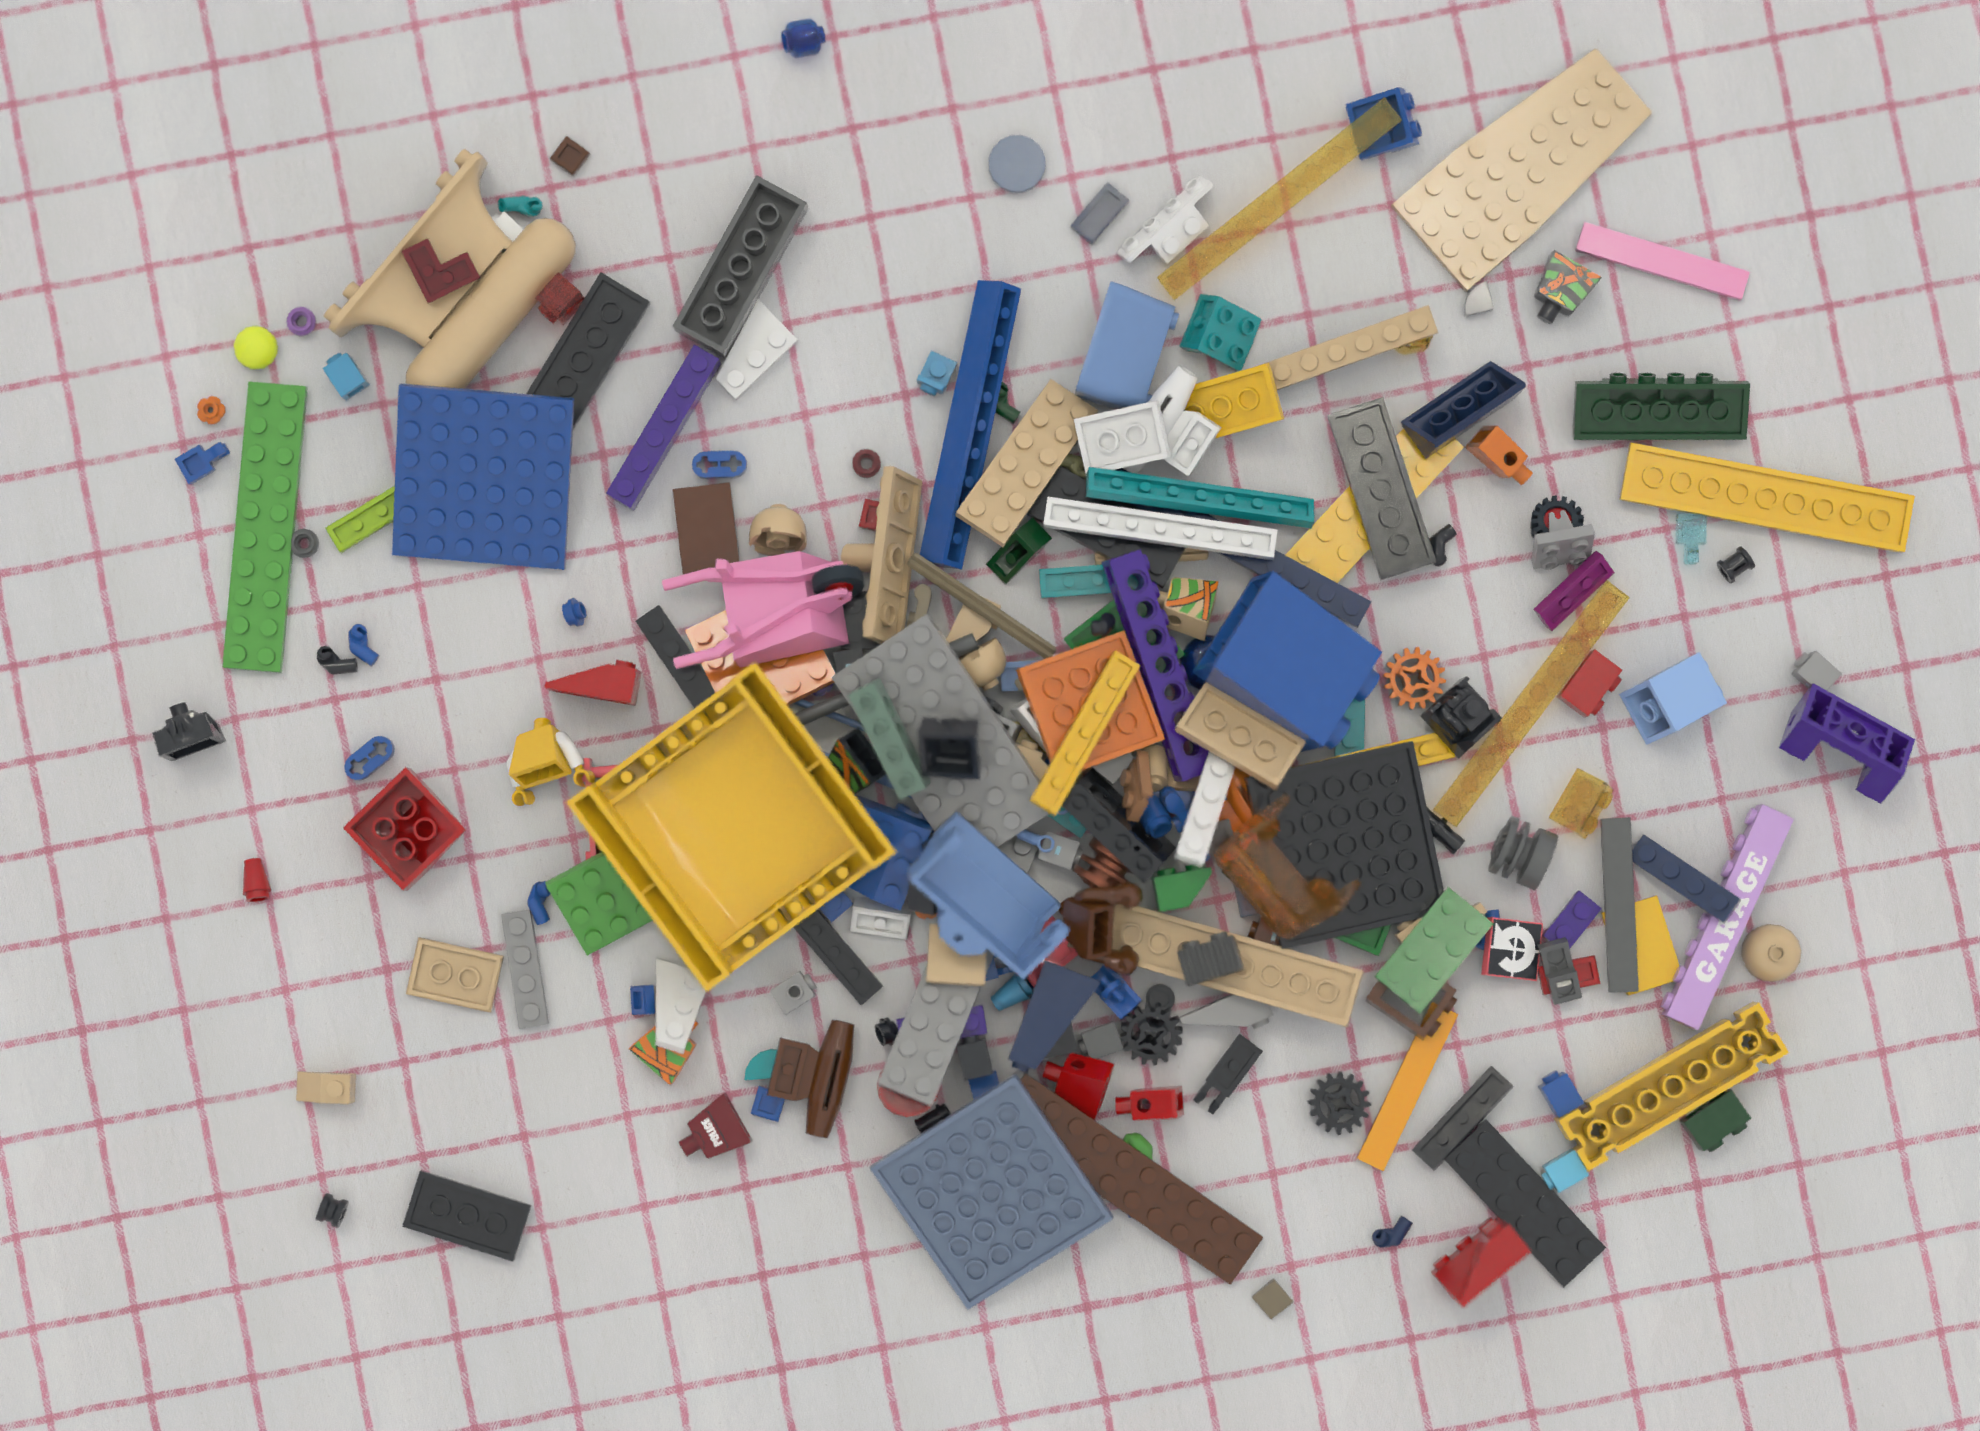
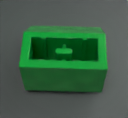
[1151,864,1212,912]

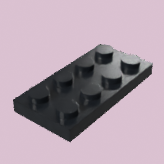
[402,1170,532,1262]

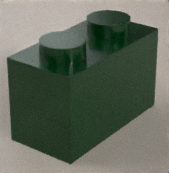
[1679,1089,1752,1152]

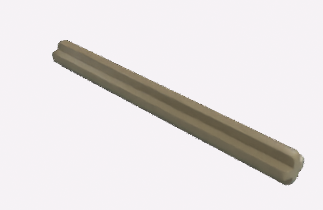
[907,553,1056,659]

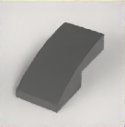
[1537,937,1582,1005]

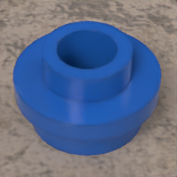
[562,598,587,626]

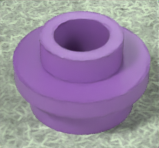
[287,307,316,336]

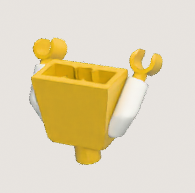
[506,718,596,806]

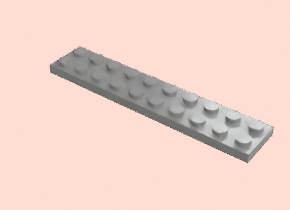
[877,836,1038,1107]

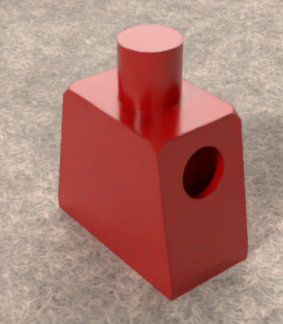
[1042,1053,1115,1120]
[1115,1086,1184,1120]

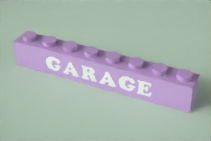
[1661,804,1794,1030]

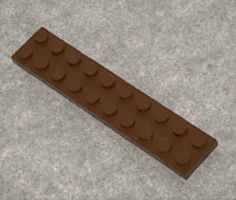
[1020,1073,1264,1285]

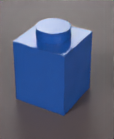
[1538,1070,1584,1118]

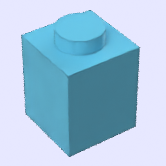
[1541,1148,1589,1193]

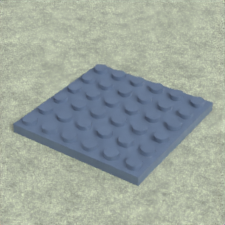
[870,1073,1113,1310]

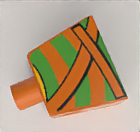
[629,1020,699,1085]

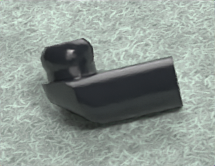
[1429,524,1457,566]
[1091,613,1115,637]
[317,646,358,675]

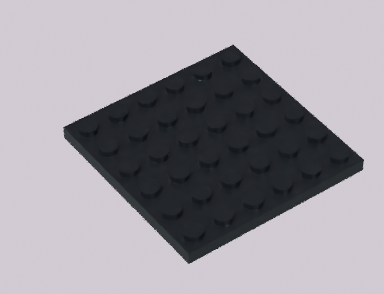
[1244,741,1444,949]

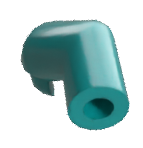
[498,196,543,217]

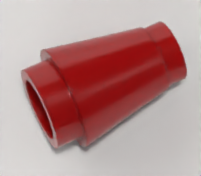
[243,858,272,902]

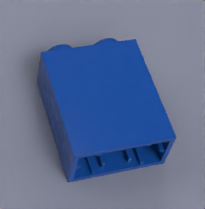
[1193,571,1382,752]

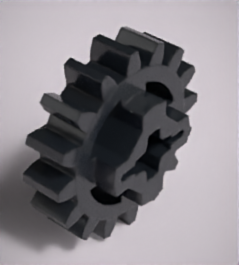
[1120,1002,1183,1066]
[1307,1071,1371,1135]

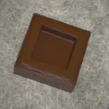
[550,136,590,177]

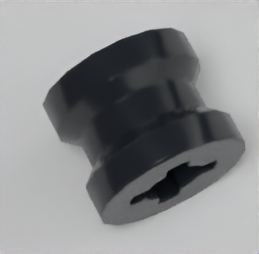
[316,1193,349,1228]

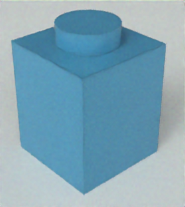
[322,353,370,401]

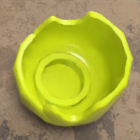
[233,326,278,370]

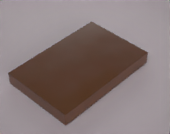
[673,482,740,574]

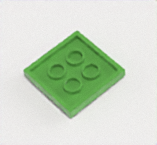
[545,851,653,956]

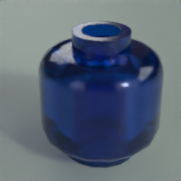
[781,18,826,58]

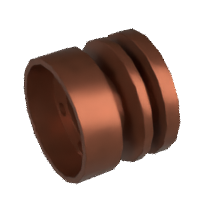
[1072,836,1134,888]

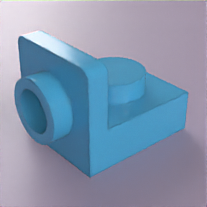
[916,351,957,396]

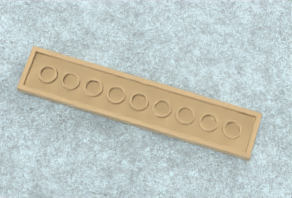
[1068,904,1364,1028]

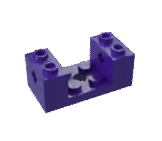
[1779,683,1915,804]

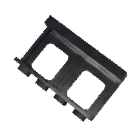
[1061,768,1176,883]

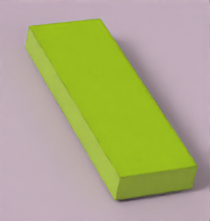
[325,486,395,553]

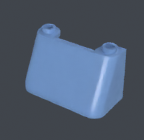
[1075,281,1179,409]

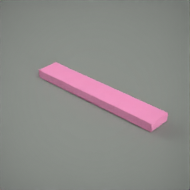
[1575,222,1750,300]

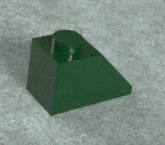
[986,517,1052,585]

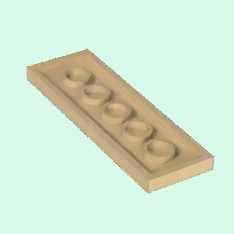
[955,379,1099,547]

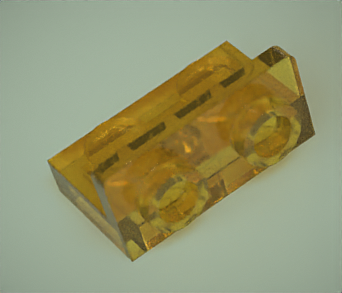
[1549,768,1613,839]

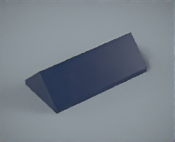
[1401,361,1526,459]

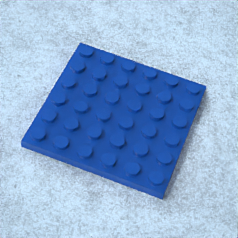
[392,383,574,570]

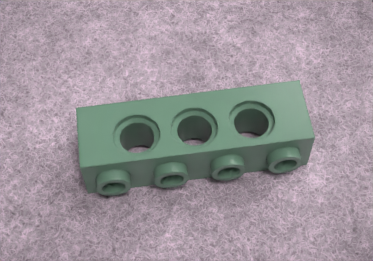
[848,678,931,800]

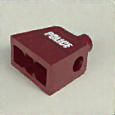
[679,1093,753,1159]

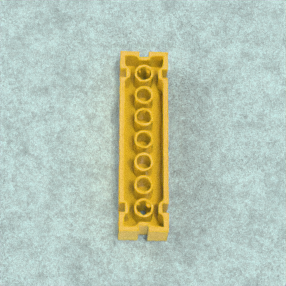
[1554,1001,1789,1171]

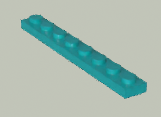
[1086,467,1314,529]

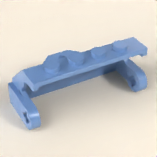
[908,811,1069,979]

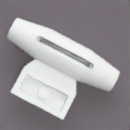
[1123,365,1222,477]

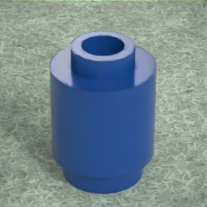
[1139,795,1172,838]

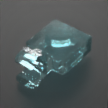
[1676,514,1707,565]

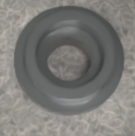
[291,529,319,558]

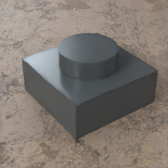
[1208,818,1238,856]

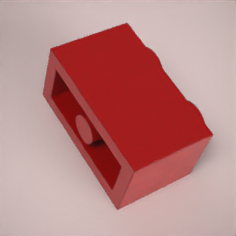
[1557,649,1622,718]

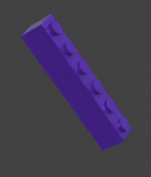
[606,344,721,511]

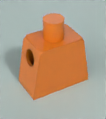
[1465,425,1533,485]

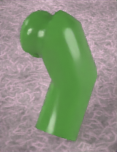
[1123,1132,1153,1159]

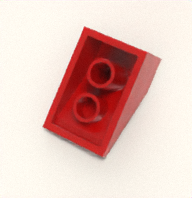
[544,660,642,706]

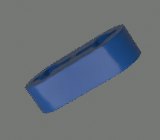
[692,451,747,479]
[344,736,395,780]

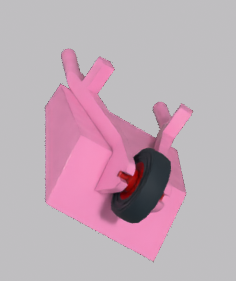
[662,551,864,669]

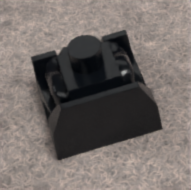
[1420,676,1502,758]
[153,702,226,761]
[918,717,981,780]

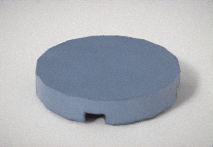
[989,135,1045,193]

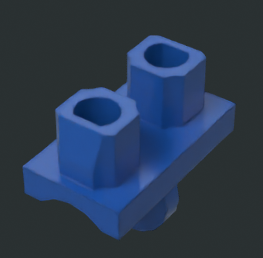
[1091,965,1142,1020]

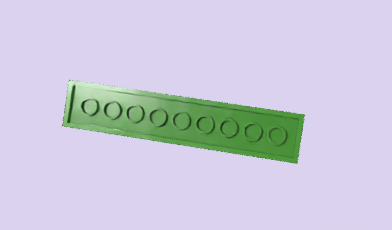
[222,381,308,673]

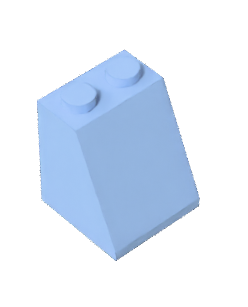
[1619,652,1727,745]

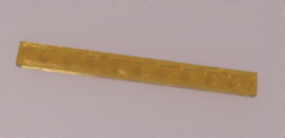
[1157,97,1402,301]
[1432,580,1630,827]

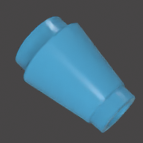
[991,974,1034,1011]

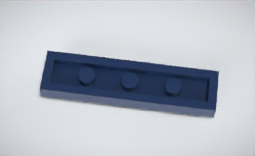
[1632,834,1741,924]

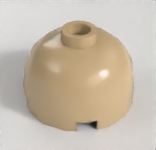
[749,504,807,556]
[959,638,1006,691]
[1741,924,1801,982]

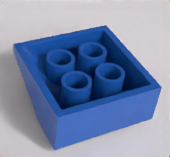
[848,794,932,911]

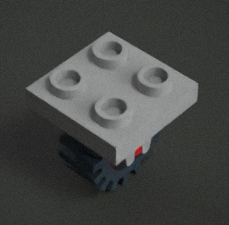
[1530,496,1595,570]

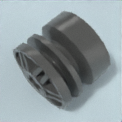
[1488,816,1558,890]

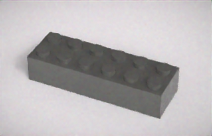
[673,175,809,358]

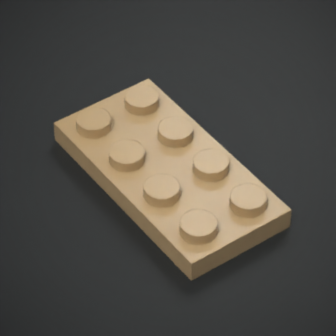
[1175,682,1306,790]

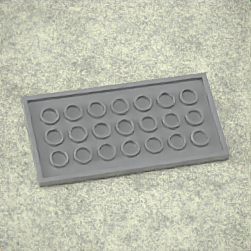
[831,613,1050,847]

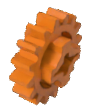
[1382,647,1446,710]

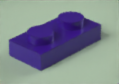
[1542,890,1602,948]

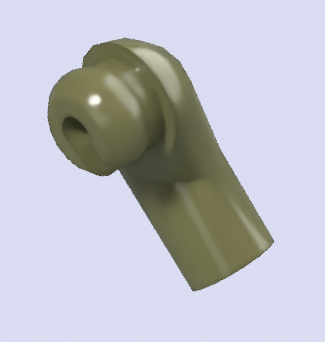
[1061,454,1086,480]

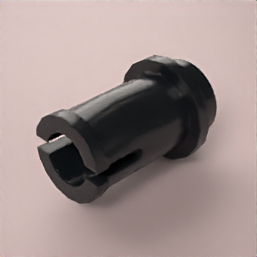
[914,1103,951,1133]

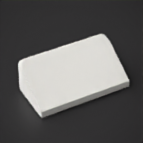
[850,897,911,940]

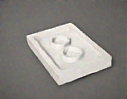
[1074,400,1171,473]

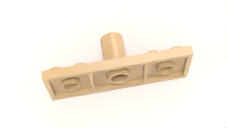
[841,466,922,644]

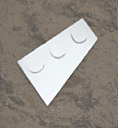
[716,299,798,400]
[655,958,706,1054]

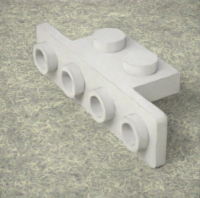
[1117,176,1214,264]

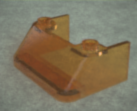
[1214,795,1361,939]

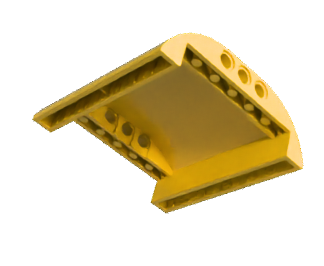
[566,662,896,992]

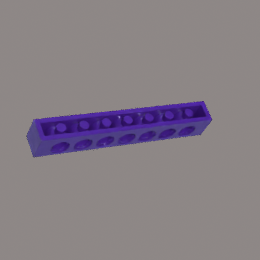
[1101,549,1209,782]

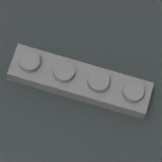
[501,910,549,1029]

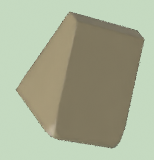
[1252,1278,1294,1319]

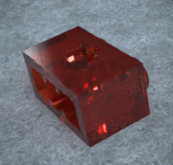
[535,272,584,325]

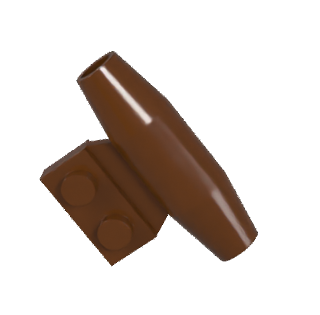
[767,1019,855,1138]

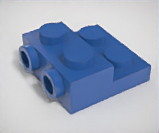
[1345,87,1422,160]

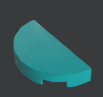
[744,1049,777,1080]

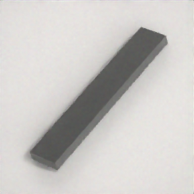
[1600,817,1639,993]

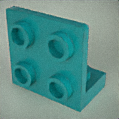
[1179,294,1262,371]

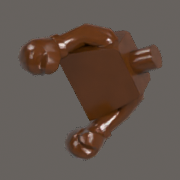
[1059,882,1143,975]

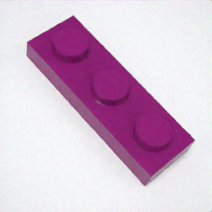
[1533,551,1615,631]

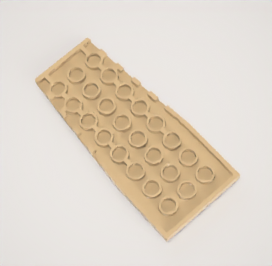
[1391,49,1652,292]

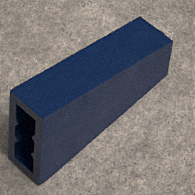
[1008,960,1100,1073]

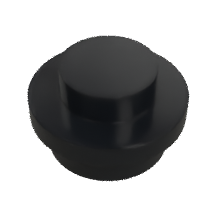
[1146,984,1175,1011]

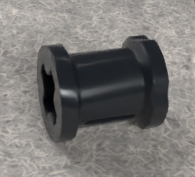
[1716,546,1755,584]

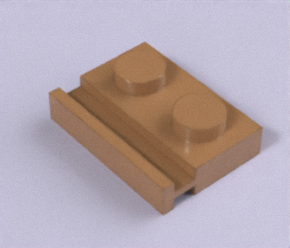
[1120,750,1153,822]

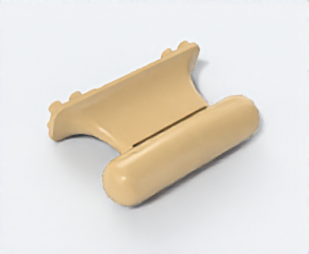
[324,149,576,389]

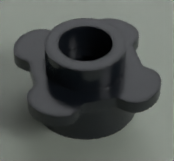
[874,1017,898,1046]

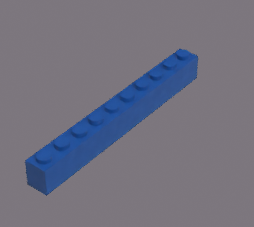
[920,280,1021,570]

